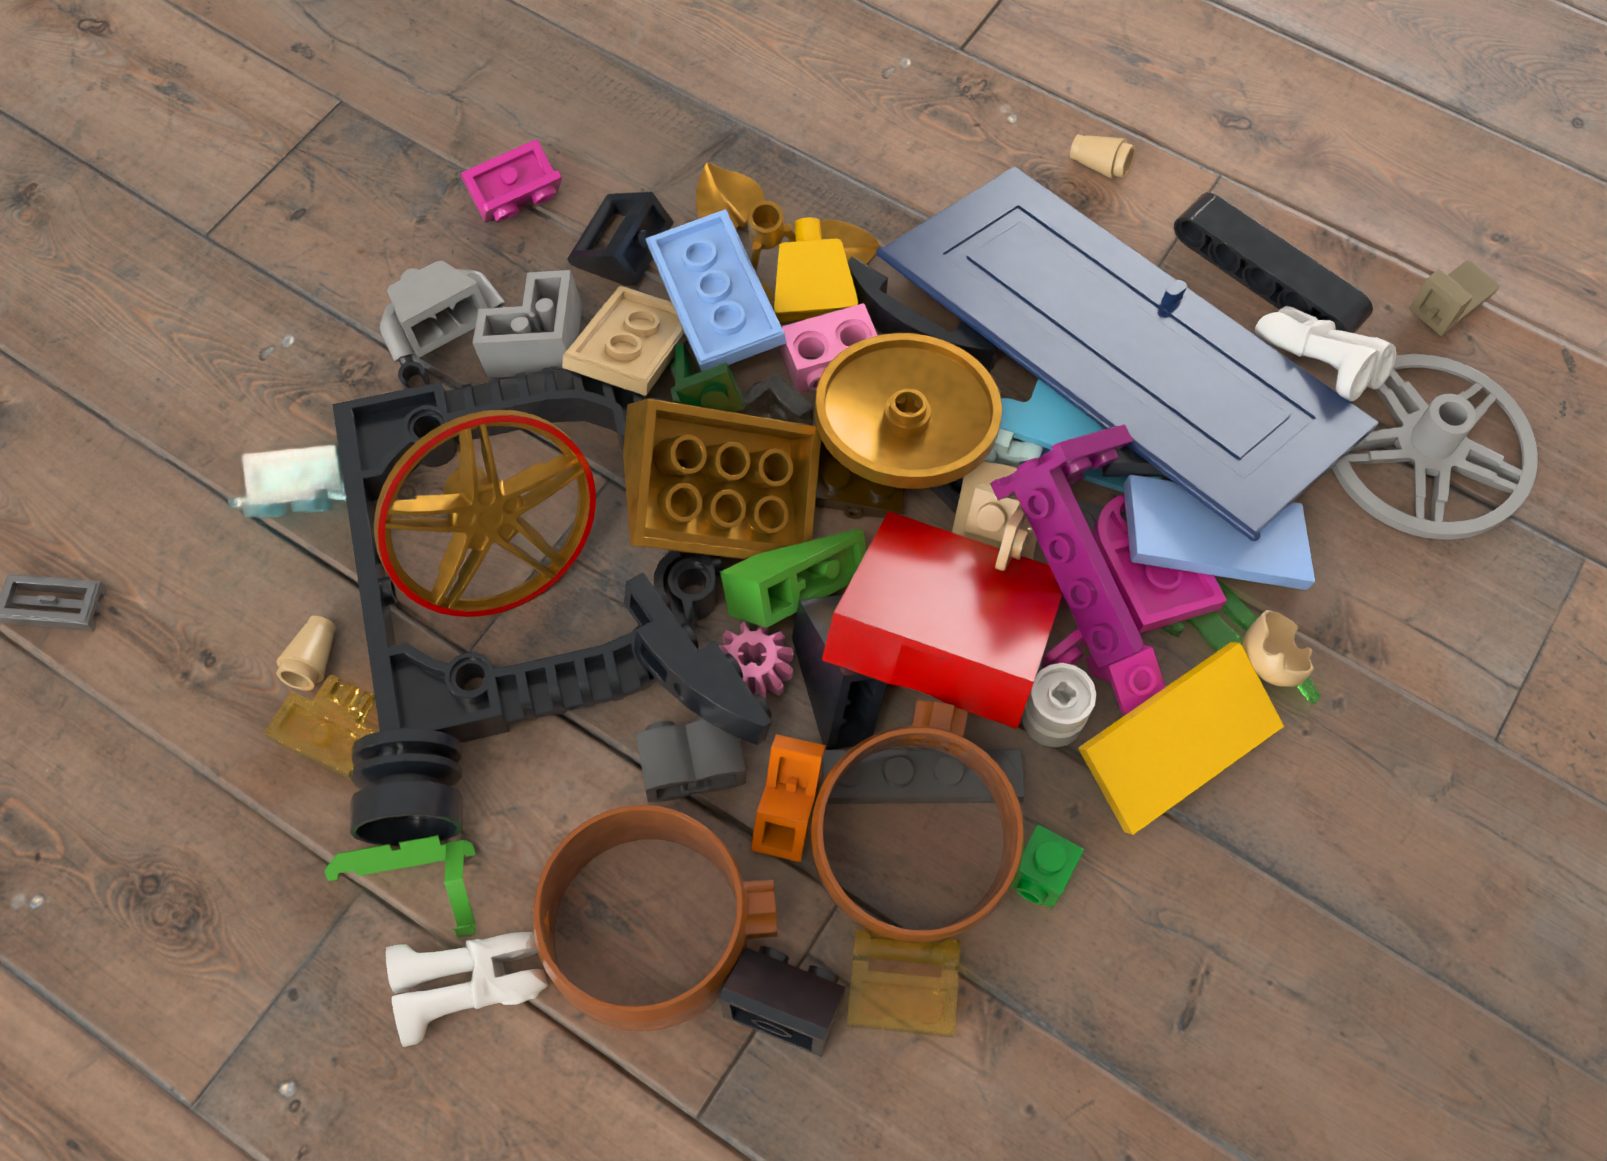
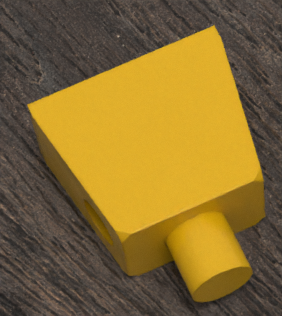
[774,217,858,323]

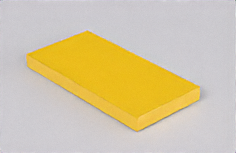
[1078,642,1284,835]

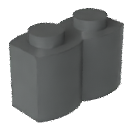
[636,715,746,802]

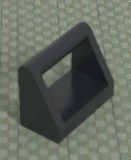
[567,192,674,286]

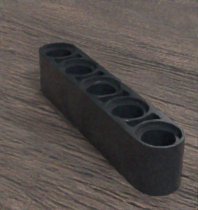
[1174,192,1373,333]

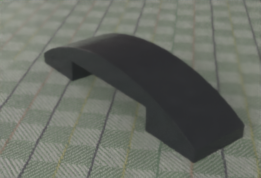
[848,257,998,373]

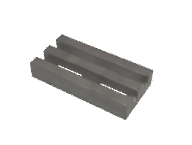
[0,574,107,631]

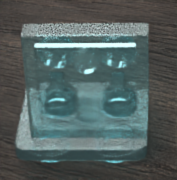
[228,444,346,518]

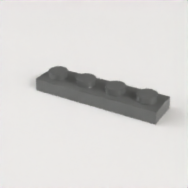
[823,749,1025,804]

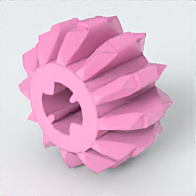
[718,621,794,701]

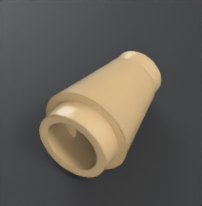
[1070,134,1136,180]
[276,616,337,691]

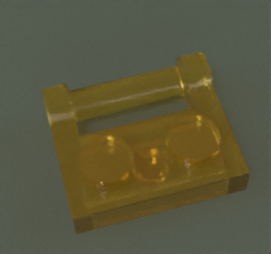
[847,930,960,1038]

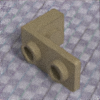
[1409,260,1500,337]

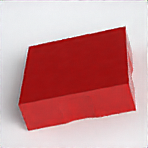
[822,511,1063,729]

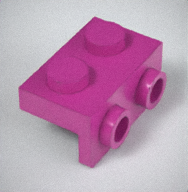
[461,139,562,223]

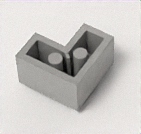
[472,270,583,378]

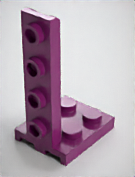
[990,424,1143,669]

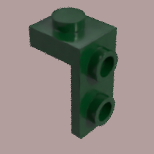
[671,342,745,413]

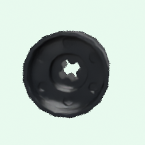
[350,728,463,846]

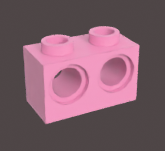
[780,303,878,394]

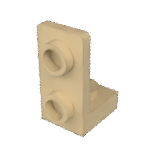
[964,482,1033,571]

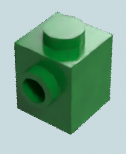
[1012,824,1085,909]

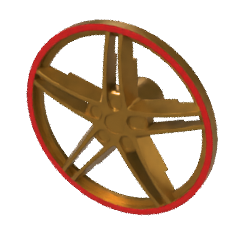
[374,410,596,617]

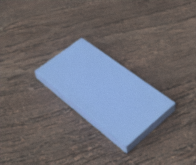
[646,209,786,372]
[1123,474,1315,590]

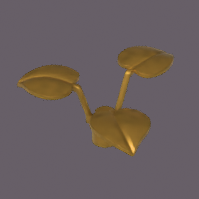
[696,162,881,306]

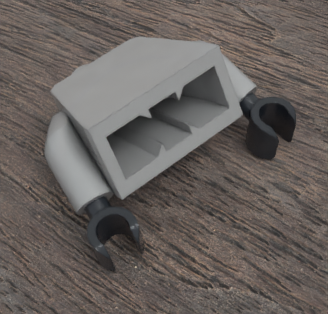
[380,261,505,389]

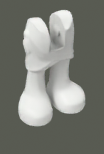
[1255,306,1397,401]
[386,931,548,1047]

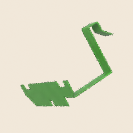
[324,835,476,937]

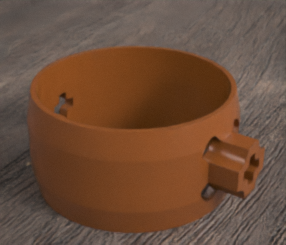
[811,700,1025,944]
[532,805,778,1031]

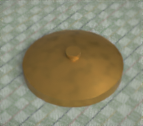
[815,333,1002,489]

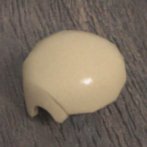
[1242,610,1314,687]

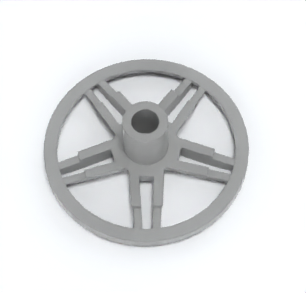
[1332,354,1538,540]

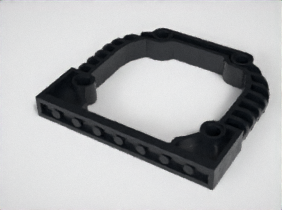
[332,367,723,743]

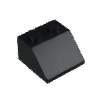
[719,946,846,1057]

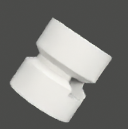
[1022,663,1097,748]

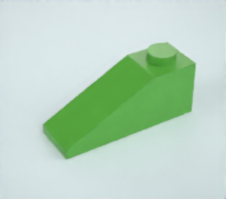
[721,529,867,628]

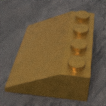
[623,399,821,559]

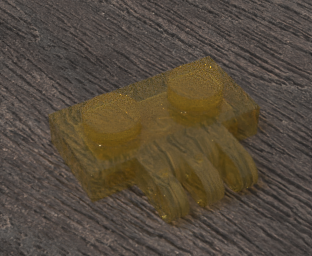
[263,675,376,780]

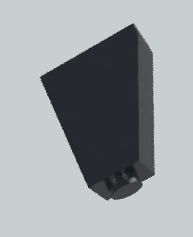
[792,595,886,750]

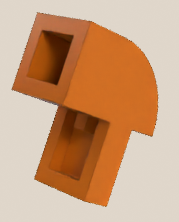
[751,734,826,862]

